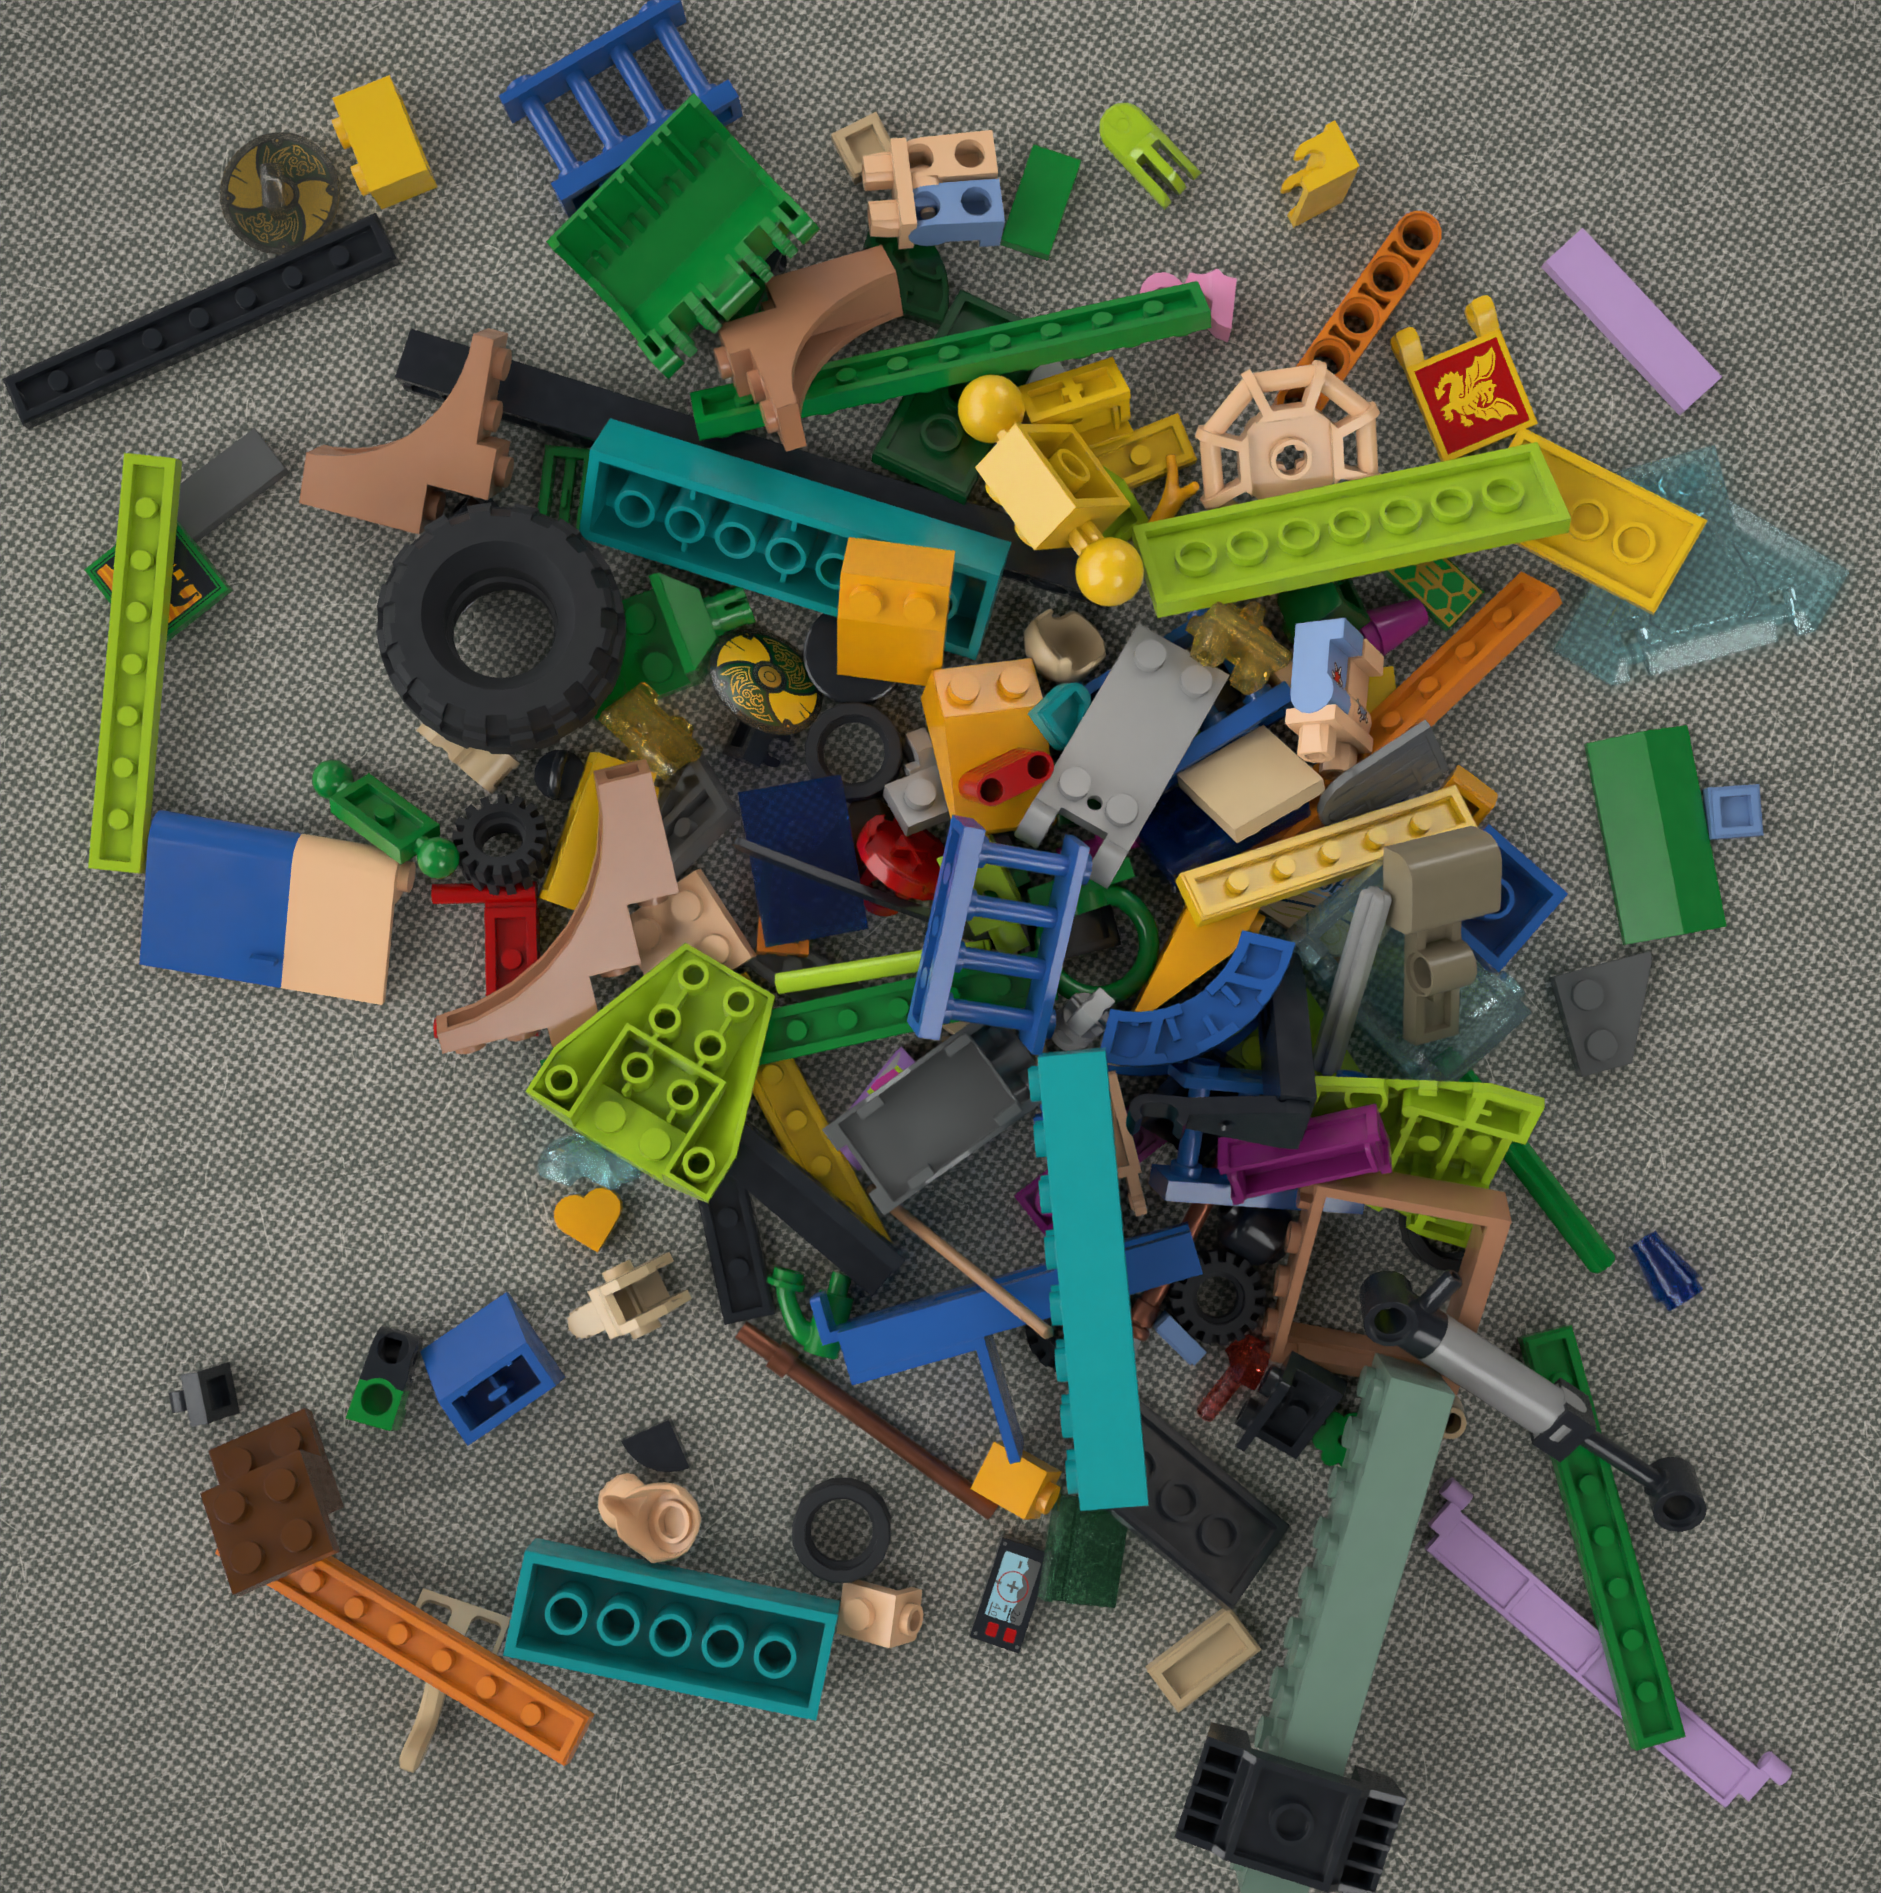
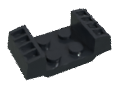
[1174,1722,1407,1893]

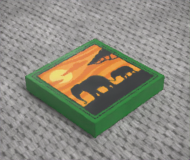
[84,520,233,643]

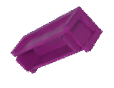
[1218,1103,1392,1205]

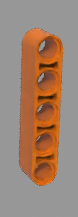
[1272,211,1442,412]

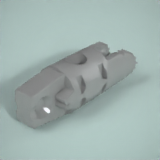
[1046,988,1115,1051]

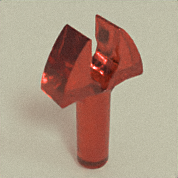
[1196,1334,1271,1422]

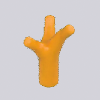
[1147,454,1200,523]

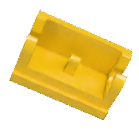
[1280,120,1360,228]

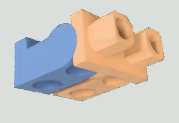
[862,130,1005,249]
[1285,618,1384,780]

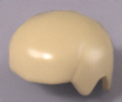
[1023,609,1106,684]

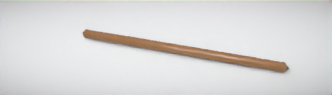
[866,1184,1053,1339]

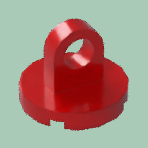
[856,815,945,917]

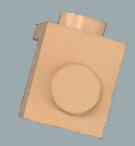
[837,1580,923,1648]

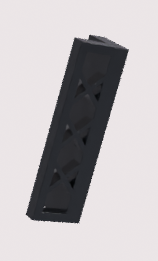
[727,1121,906,1296]

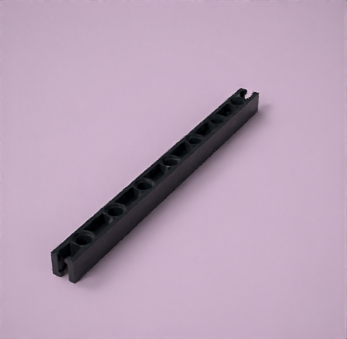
[395,329,1110,610]

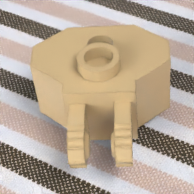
[567,1252,692,1340]

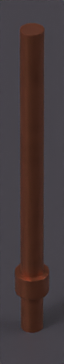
[735,1321,998,1520]

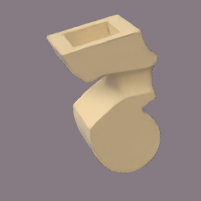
[416,723,520,794]

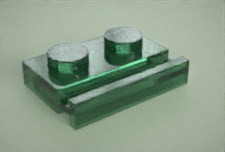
[1038,1493,1128,1608]

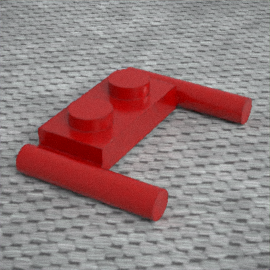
[431,881,541,1039]

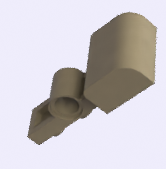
[1383,826,1502,1046]

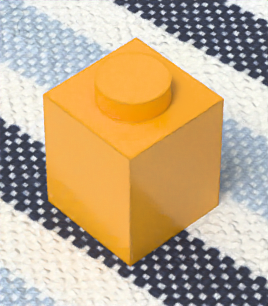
[970,1441,1062,1520]

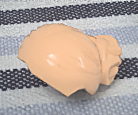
[598,1473,701,1563]

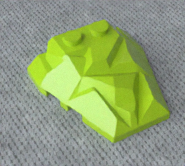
[1310,1076,1545,1248]

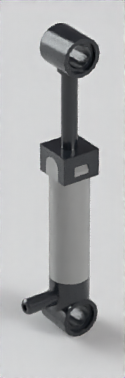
[1359,1270,1707,1532]

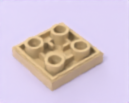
[1177,725,1325,843]

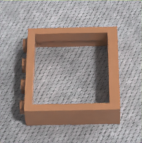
[1262,1171,1512,1395]

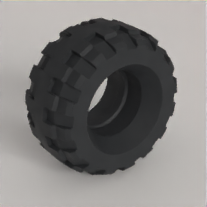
[376,503,626,755]

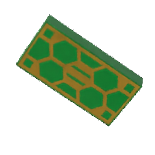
[1381,558,1484,632]

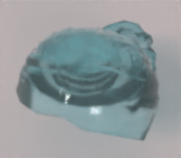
[537,1134,643,1190]

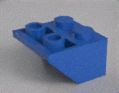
[420,1292,565,1446]

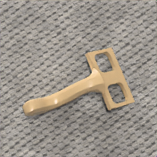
[399,1588,511,1773]

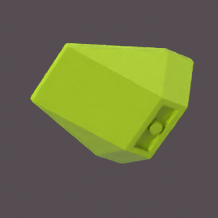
[525,942,775,1203]

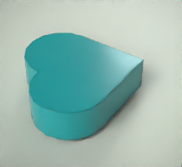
[1028,683,1092,752]

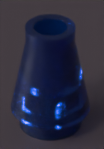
[1629,1230,1703,1312]

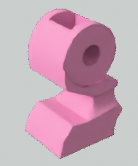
[1140,269,1237,342]

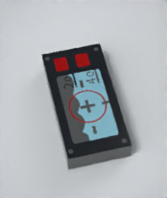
[969,1534,1052,1654]

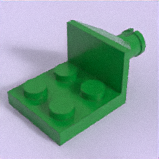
[594,572,756,722]

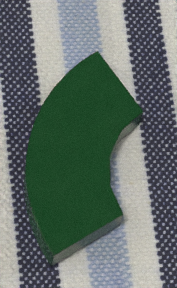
[863,199,949,329]

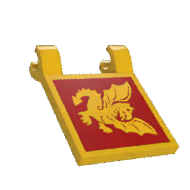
[1390,295,1538,462]

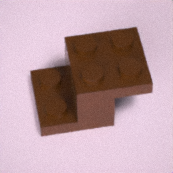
[200,1408,344,1596]

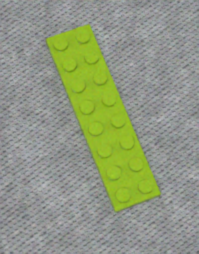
[1132,442,1571,618]

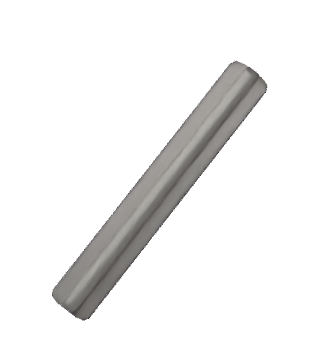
[1313,886,1392,1076]

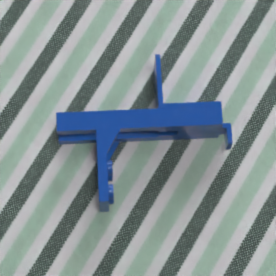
[810,1103,1203,1464]

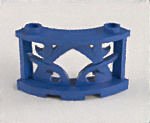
[1100,930,1296,1077]

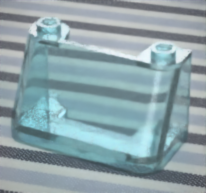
[1279,856,1532,1082]

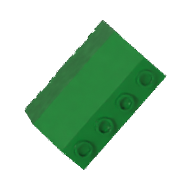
[546,93,821,379]

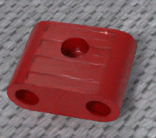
[958,747,1054,806]

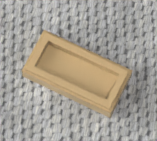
[1146,1608,1262,1713]

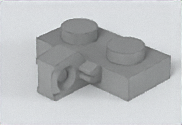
[883,727,950,837]

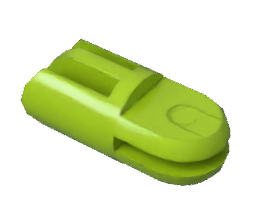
[1099,103,1202,210]

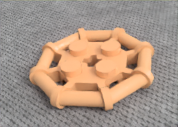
[1195,360,1381,510]

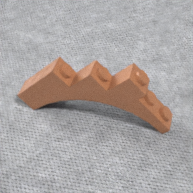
[436,759,679,1054]

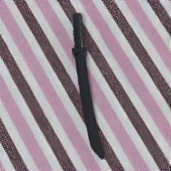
[732,837,997,950]

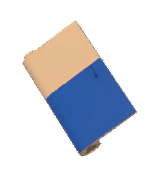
[139,810,416,1005]

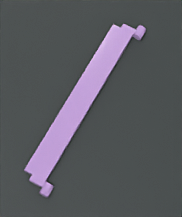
[1425,1478,1792,1808]

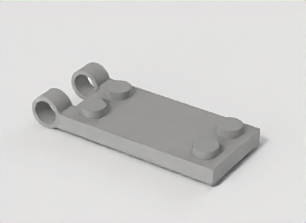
[1014,624,1230,889]

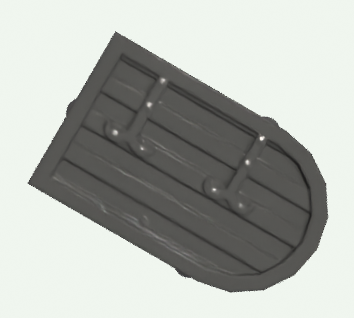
[1317,720,1450,826]

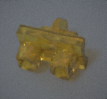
[1185,601,1293,695]
[599,682,703,781]

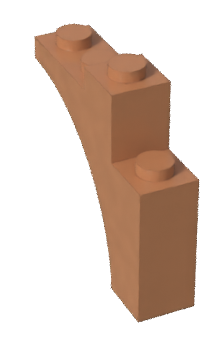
[713,245,904,452]
[299,328,514,534]

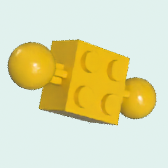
[958,375,1144,606]

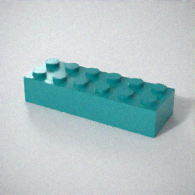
[503,1538,840,1721]

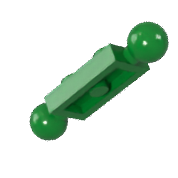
[312,759,460,879]

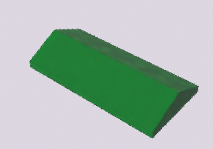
[1584,725,1727,945]

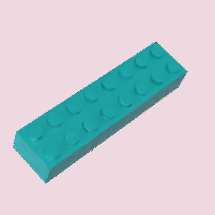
[579,418,1012,660]
[1028,1047,1149,1511]

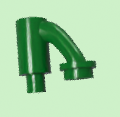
[766,1266,855,1359]

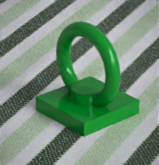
[1023,856,1160,1004]

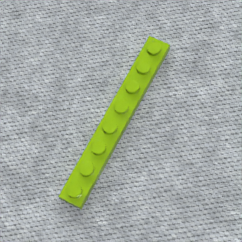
[88,453,182,874]

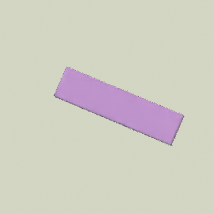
[1541,228,1722,416]

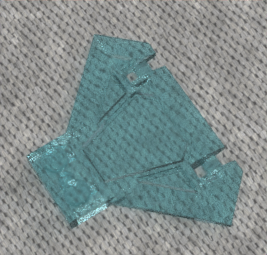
[1553,445,1850,686]

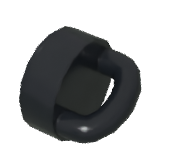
[534,750,585,802]

